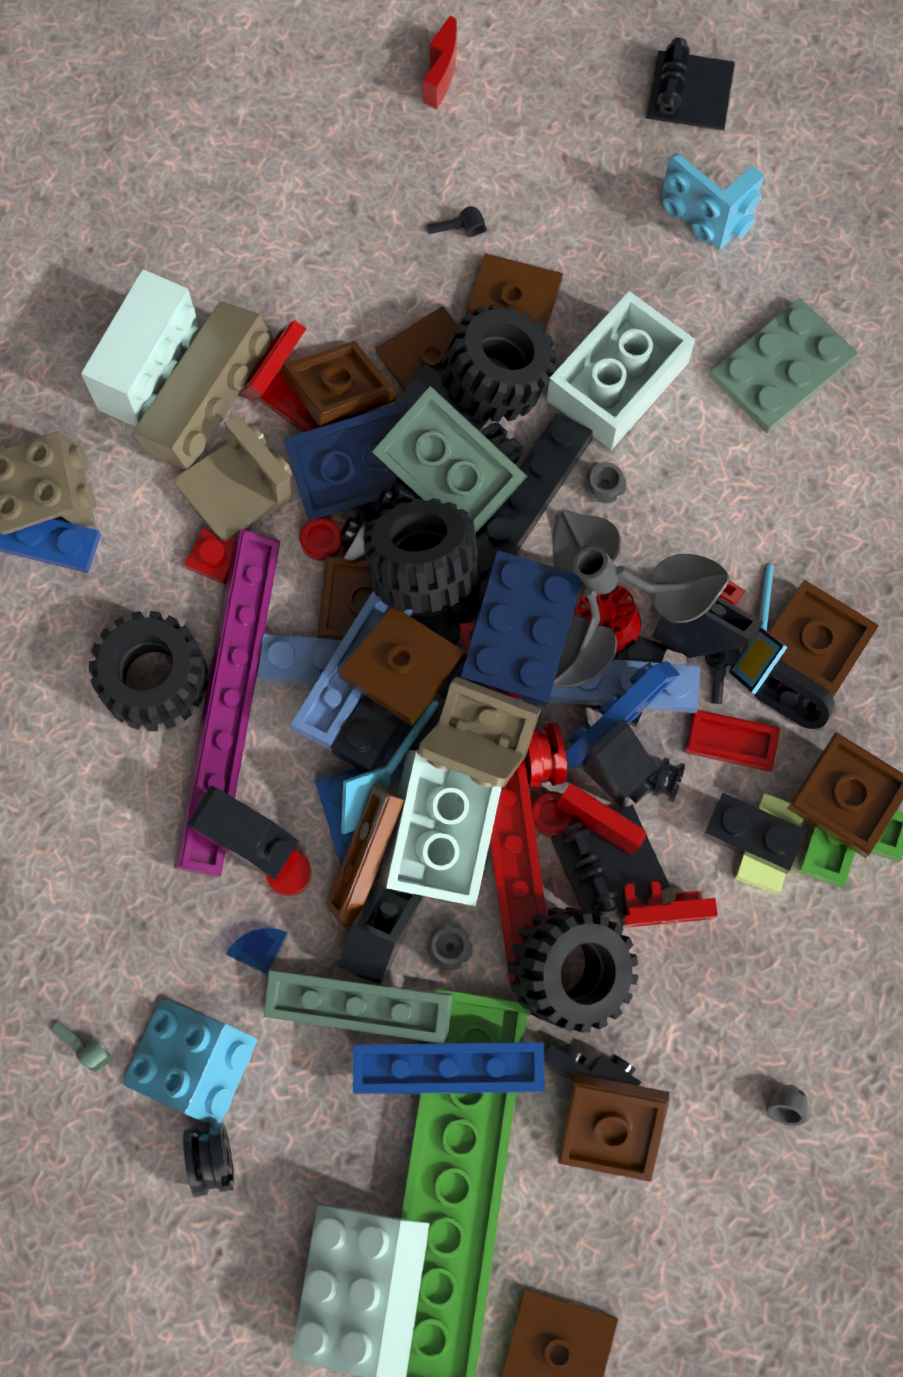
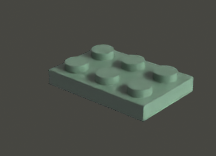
[710,297,858,433]
[372,387,527,534]

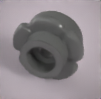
[585,462,626,504]
[427,925,473,971]

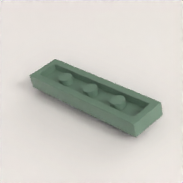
[264,969,453,1044]

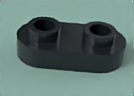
[752,660,835,729]

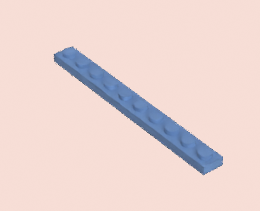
[258,634,700,713]

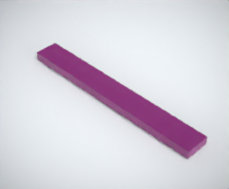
[174,529,281,877]

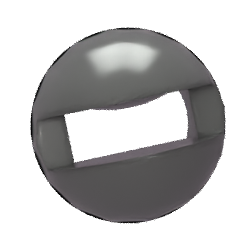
[768,1084,808,1126]

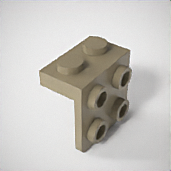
[175,414,292,541]
[0,431,96,535]
[417,677,541,787]

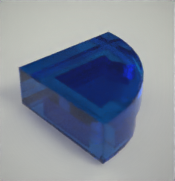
[226,928,289,975]

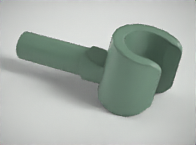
[52,1022,112,1072]

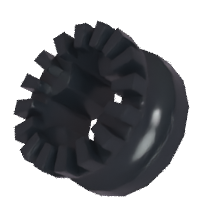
[652,757,686,802]

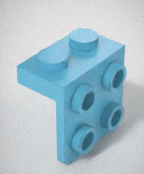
[661,153,765,250]
[124,1000,258,1125]

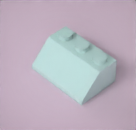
[378,750,501,906]

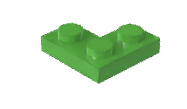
[798,811,903,888]

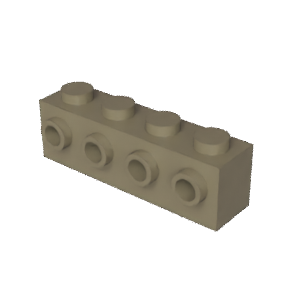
[132,301,274,470]

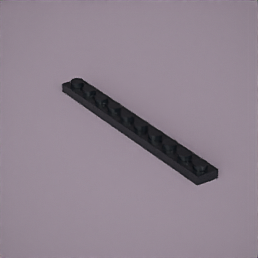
[330,413,593,773]

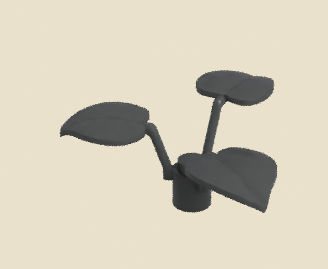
[553,510,729,687]

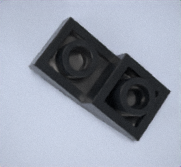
[339,477,415,562]
[544,1043,641,1086]

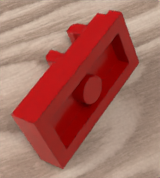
[620,881,718,928]

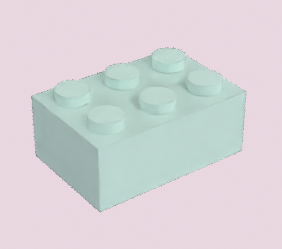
[81,269,201,427]
[547,291,695,450]
[291,1205,429,1377]

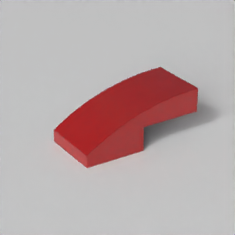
[423,15,457,109]

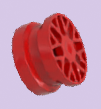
[575,585,642,652]
[525,722,567,789]

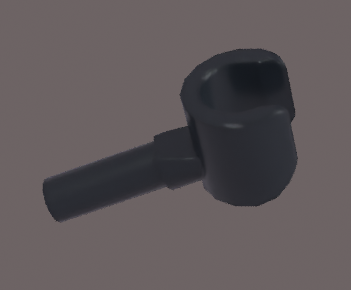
[427,206,487,238]
[705,649,740,704]

